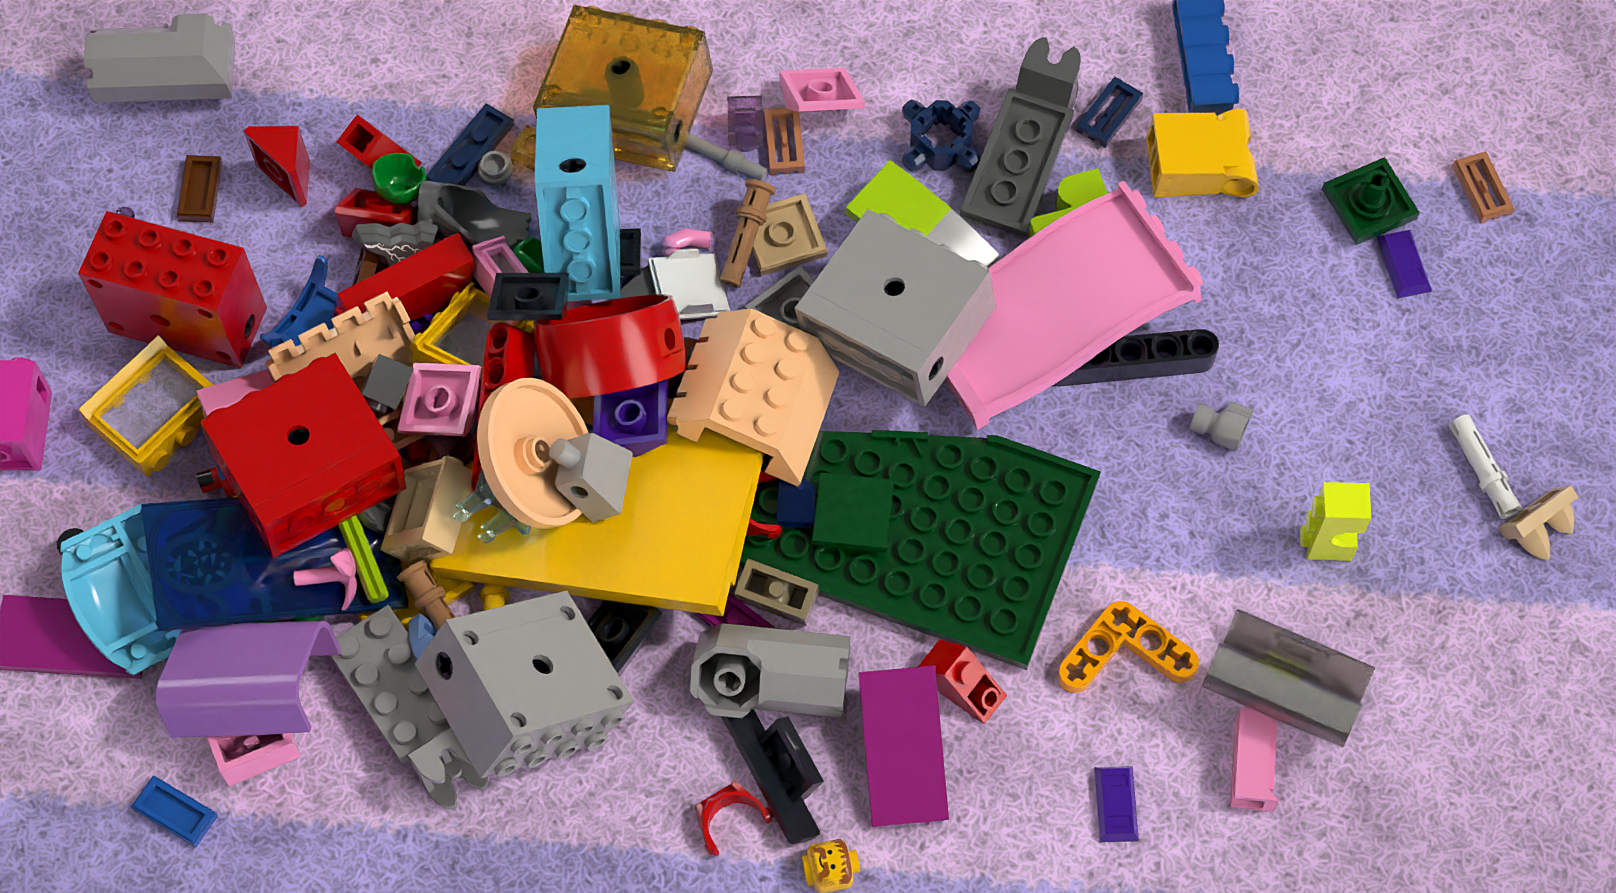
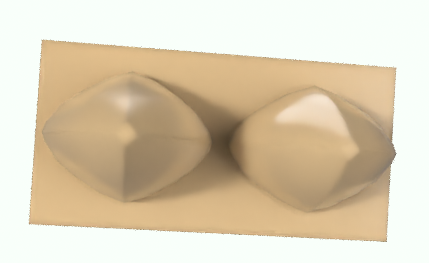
[1498,485,1579,561]

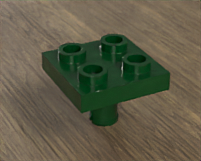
[1322,157,1420,245]

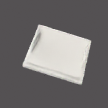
[647,249,730,320]

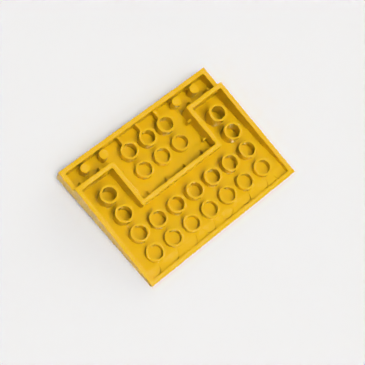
[430,396,764,616]

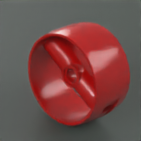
[533,294,686,398]

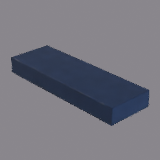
[426,103,515,186]

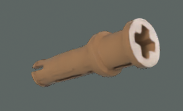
[719,179,776,288]
[397,559,456,632]

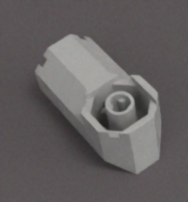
[84,14,236,103]
[690,623,851,718]

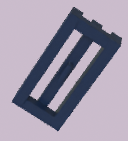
[1076,76,1144,148]

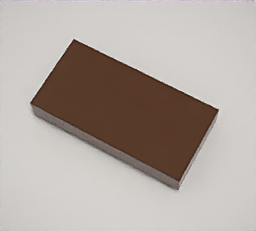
[177,155,223,222]

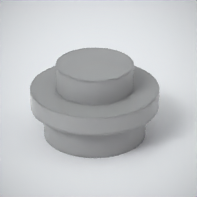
[478,151,513,185]

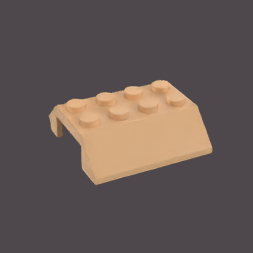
[265,292,427,450]
[666,309,840,487]

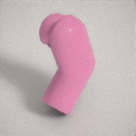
[662,228,712,257]

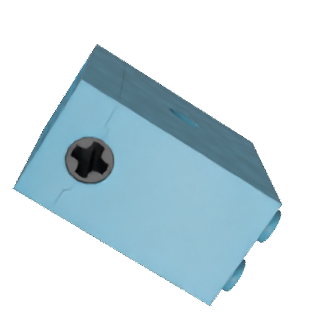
[535,105,620,301]

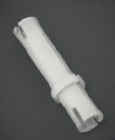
[1449,414,1522,519]

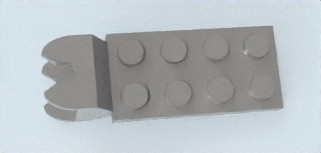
[330,605,488,809]

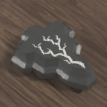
[352,222,438,267]

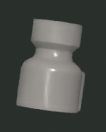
[1189,402,1254,451]

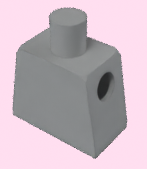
[549,433,633,522]

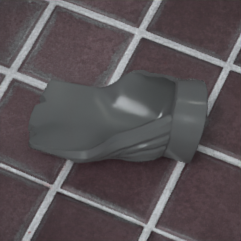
[417,181,532,251]

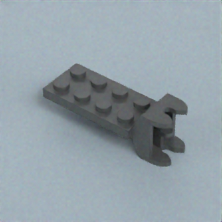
[960,37,1081,237]

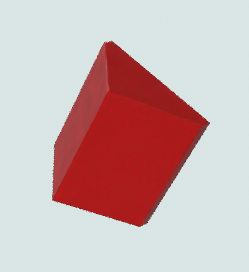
[243,126,310,207]
[335,188,418,238]

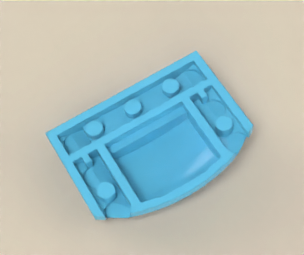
[60,503,208,676]

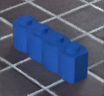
[1172,0,1239,116]

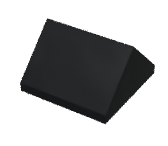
[587,600,662,677]

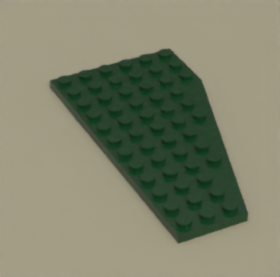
[739,430,1101,670]

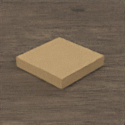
[752,193,828,276]

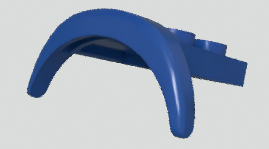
[260,255,337,347]

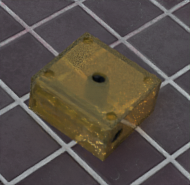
[533,4,713,172]

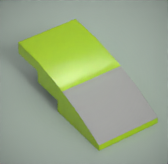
[845,160,999,268]

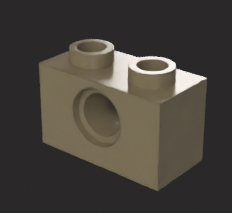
[734,559,819,626]

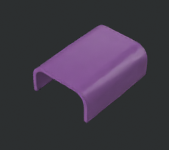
[156,621,341,738]

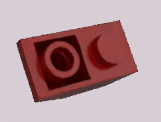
[336,114,422,169]
[918,639,1007,724]

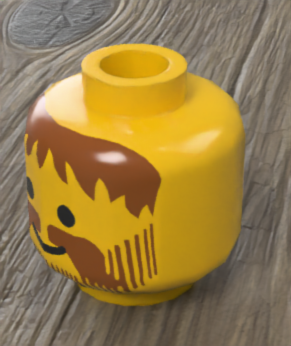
[801,839,860,893]

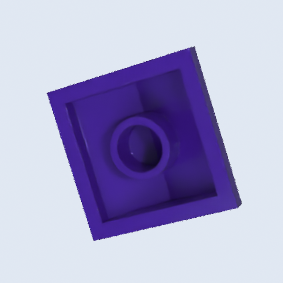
[593,379,668,457]

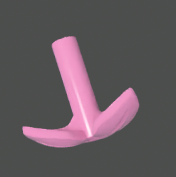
[294,548,357,610]

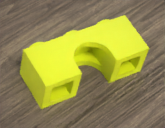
[1300,482,1371,561]

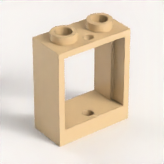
[380,456,472,565]

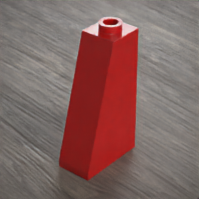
[333,233,474,321]

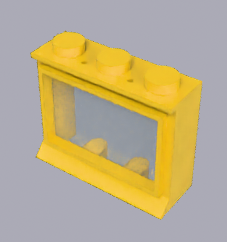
[410,282,535,372]
[78,335,213,478]

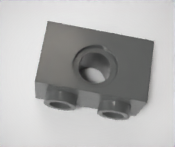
[360,354,414,415]

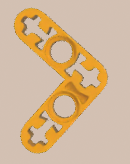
[1058,601,1199,693]

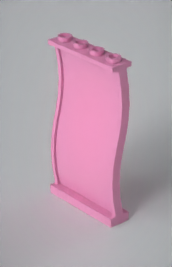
[945,180,1203,430]

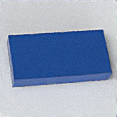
[131,775,218,848]

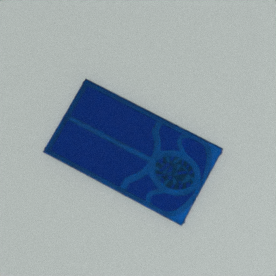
[140,497,409,631]

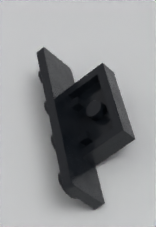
[721,709,824,845]

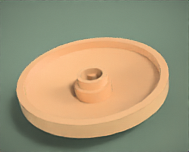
[477,378,588,529]

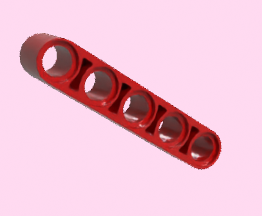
[471,322,535,504]

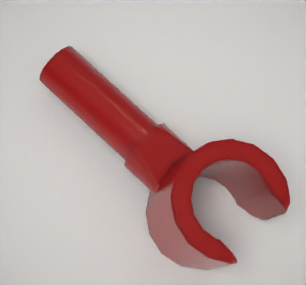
[407,435,454,467]

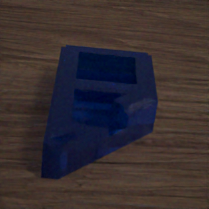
[777,476,816,528]

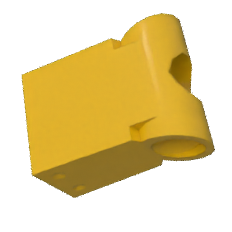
[1146,109,1259,198]

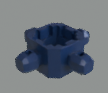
[902,99,980,173]

